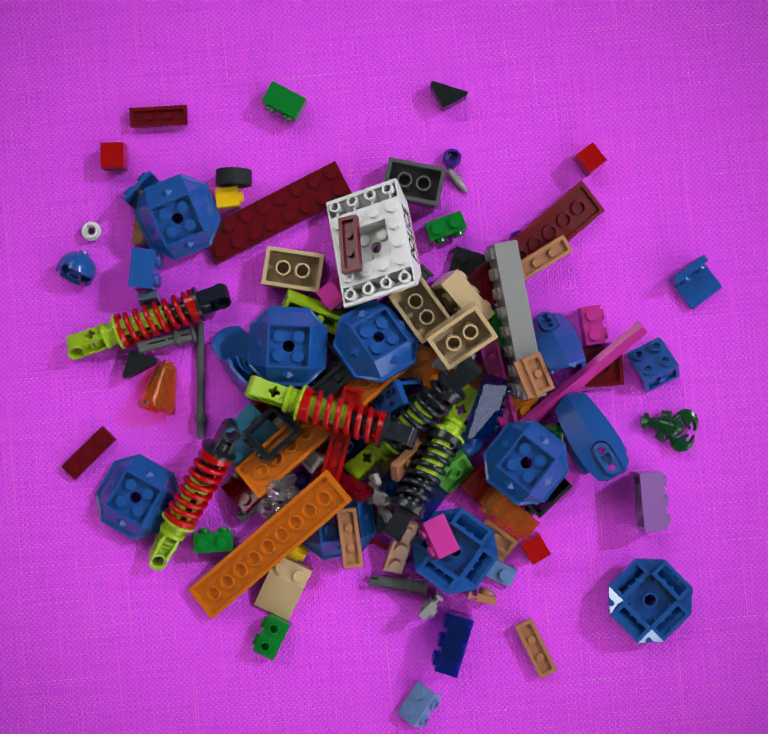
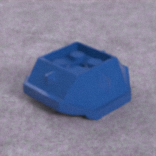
[134,173,221,260]
[332,300,419,384]
[248,306,328,386]
[483,420,569,506]
[95,454,179,540]
[302,498,377,560]
[412,507,499,595]
[608,558,693,643]

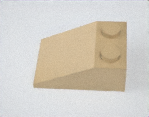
[254,557,313,621]

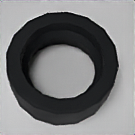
[216,167,252,188]

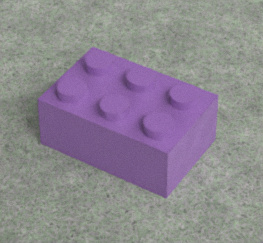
[632,469,671,532]

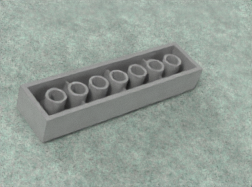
[484,240,546,400]

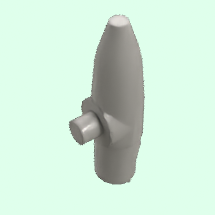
[446,168,468,193]

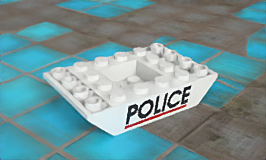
[326,178,421,308]

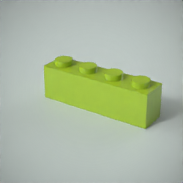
[281,288,348,334]

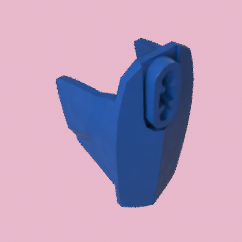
[532,311,586,374]
[211,326,259,403]
[555,393,629,482]

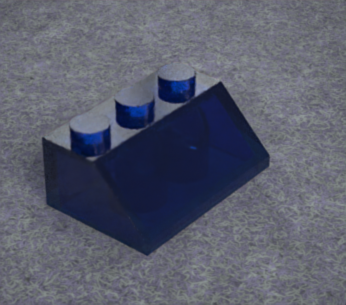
[464,374,512,439]

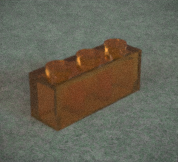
[478,485,540,541]

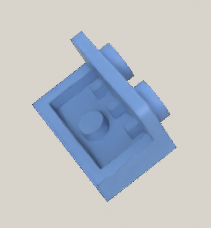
[397,681,442,728]

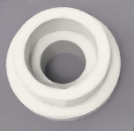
[82,222,101,241]

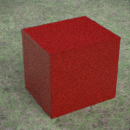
[100,142,128,171]
[573,142,607,177]
[519,532,551,565]

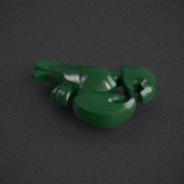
[639,408,698,452]

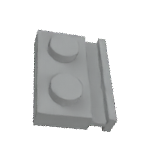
[418,589,444,621]

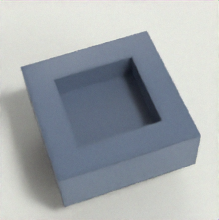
[137,291,161,309]

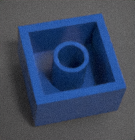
[128,247,164,292]

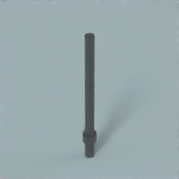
[195,322,206,437]

